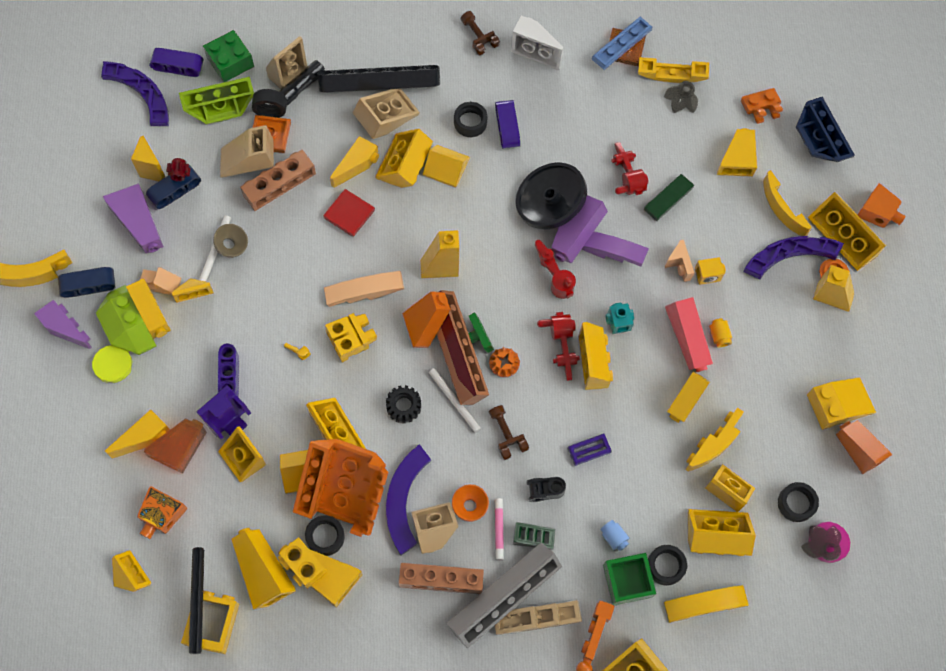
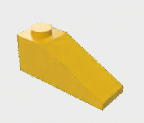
[330,136,379,188]
[105,409,171,459]

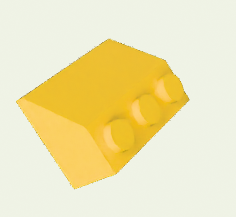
[375,128,433,188]
[578,322,613,390]
[688,509,756,556]

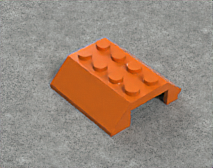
[293,439,389,537]

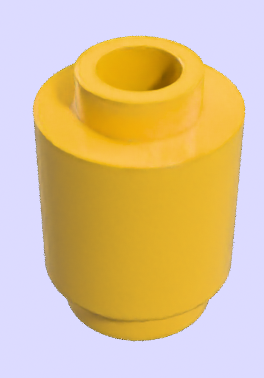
[709,318,733,348]

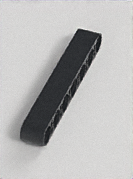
[317,65,440,92]

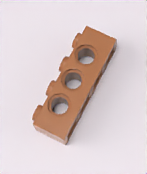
[240,150,316,211]
[399,563,484,594]

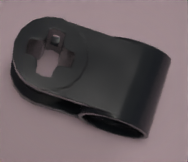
[526,477,566,502]

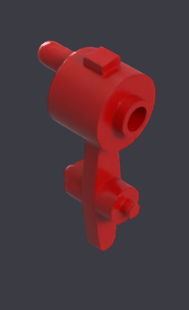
[611,142,649,195]
[535,240,576,299]
[537,312,580,381]

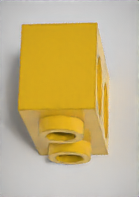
[279,537,327,589]

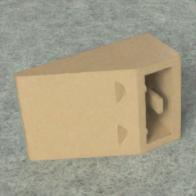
[220,125,274,178]

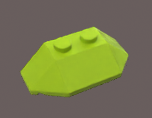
[179,76,254,124]
[96,285,157,355]

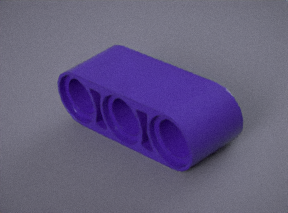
[149,48,204,77]
[495,100,520,149]
[218,343,239,397]

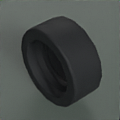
[252,89,287,118]
[454,101,488,138]
[778,482,819,522]
[305,515,345,556]
[648,545,688,586]

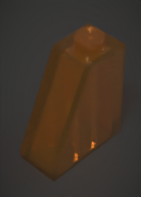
[144,418,207,474]

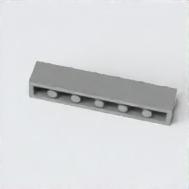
[447,543,562,649]

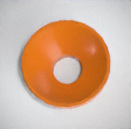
[452,484,489,522]

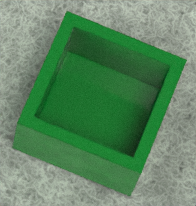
[203,30,254,82]
[603,553,657,605]

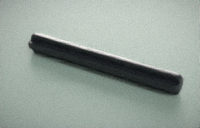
[189,547,205,654]

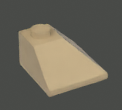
[411,502,458,554]

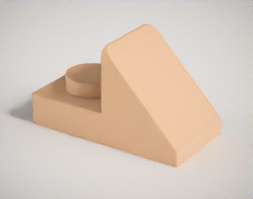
[665,240,695,282]
[140,267,181,295]

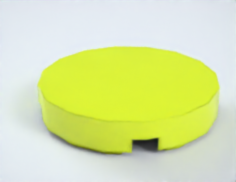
[92,345,133,383]

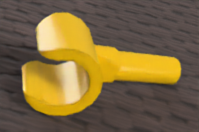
[284,343,311,360]

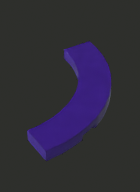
[101,61,169,126]
[743,236,844,280]
[386,444,431,556]

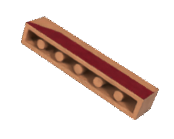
[437,290,489,405]

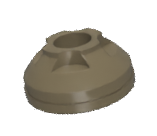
[213,224,248,258]

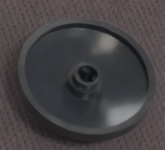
[516,162,587,230]

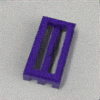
[567,434,612,466]

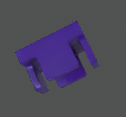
[196,385,251,440]

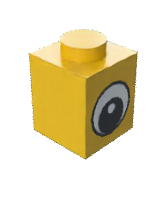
[695,257,726,285]

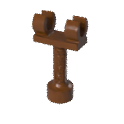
[460,11,500,56]
[489,405,529,460]

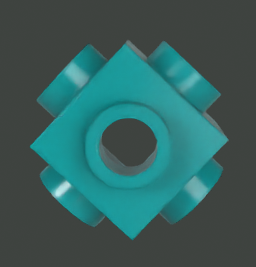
[605,302,634,334]

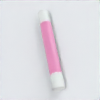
[495,498,504,560]

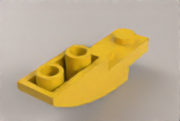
[685,407,744,472]

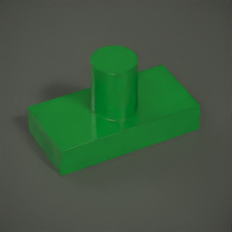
[468,312,494,353]

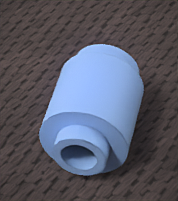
[600,520,630,551]

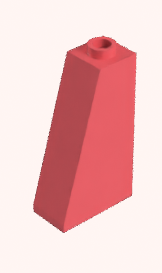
[665,297,713,372]

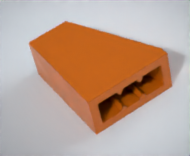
[402,292,451,348]
[836,420,892,474]

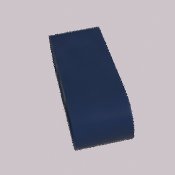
[146,165,201,209]
[58,267,116,298]

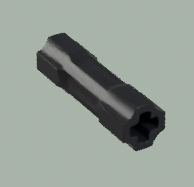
[279,60,325,105]

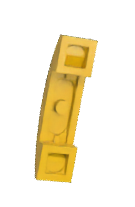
[638,57,709,83]
[763,170,812,236]
[664,585,749,623]

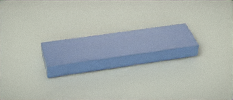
[592,16,653,70]

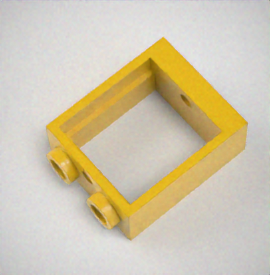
[181,590,240,655]

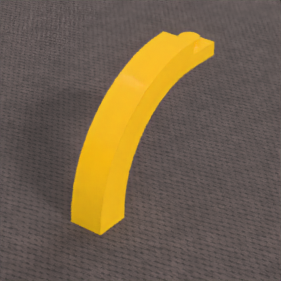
[0,249,73,287]

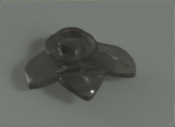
[664,81,698,113]
[801,526,842,561]

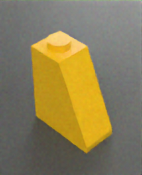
[717,128,757,176]
[813,265,854,312]
[126,278,171,339]
[667,371,710,423]

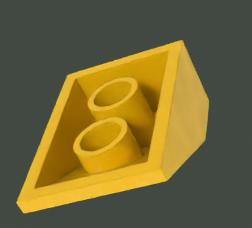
[807,377,876,430]
[602,638,668,671]

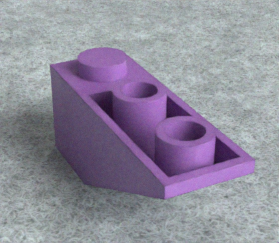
[34,300,92,349]

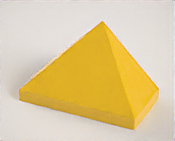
[172,278,214,303]
[112,550,151,592]

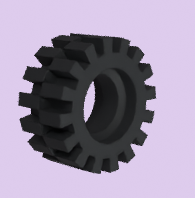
[386,385,421,423]

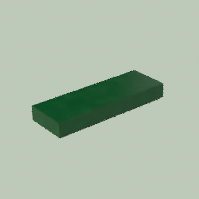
[644,174,695,221]

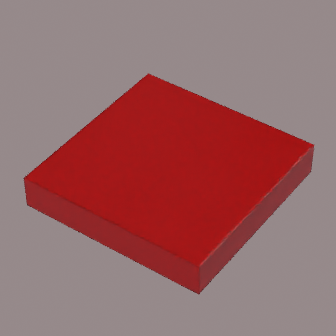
[323,189,375,237]

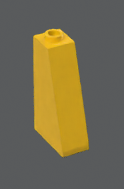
[420,230,459,278]
[231,528,296,609]
[278,542,363,608]

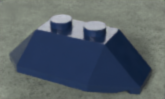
[796,96,855,162]

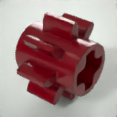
[166,158,191,181]

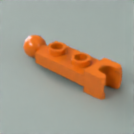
[576,600,615,671]

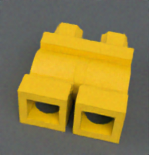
[325,313,377,362]

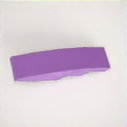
[581,231,649,267]

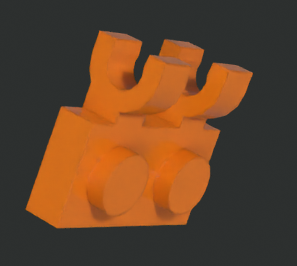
[741,88,783,124]

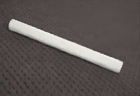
[199,215,231,282]
[429,368,481,433]

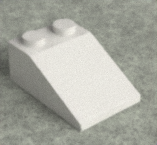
[511,15,563,70]

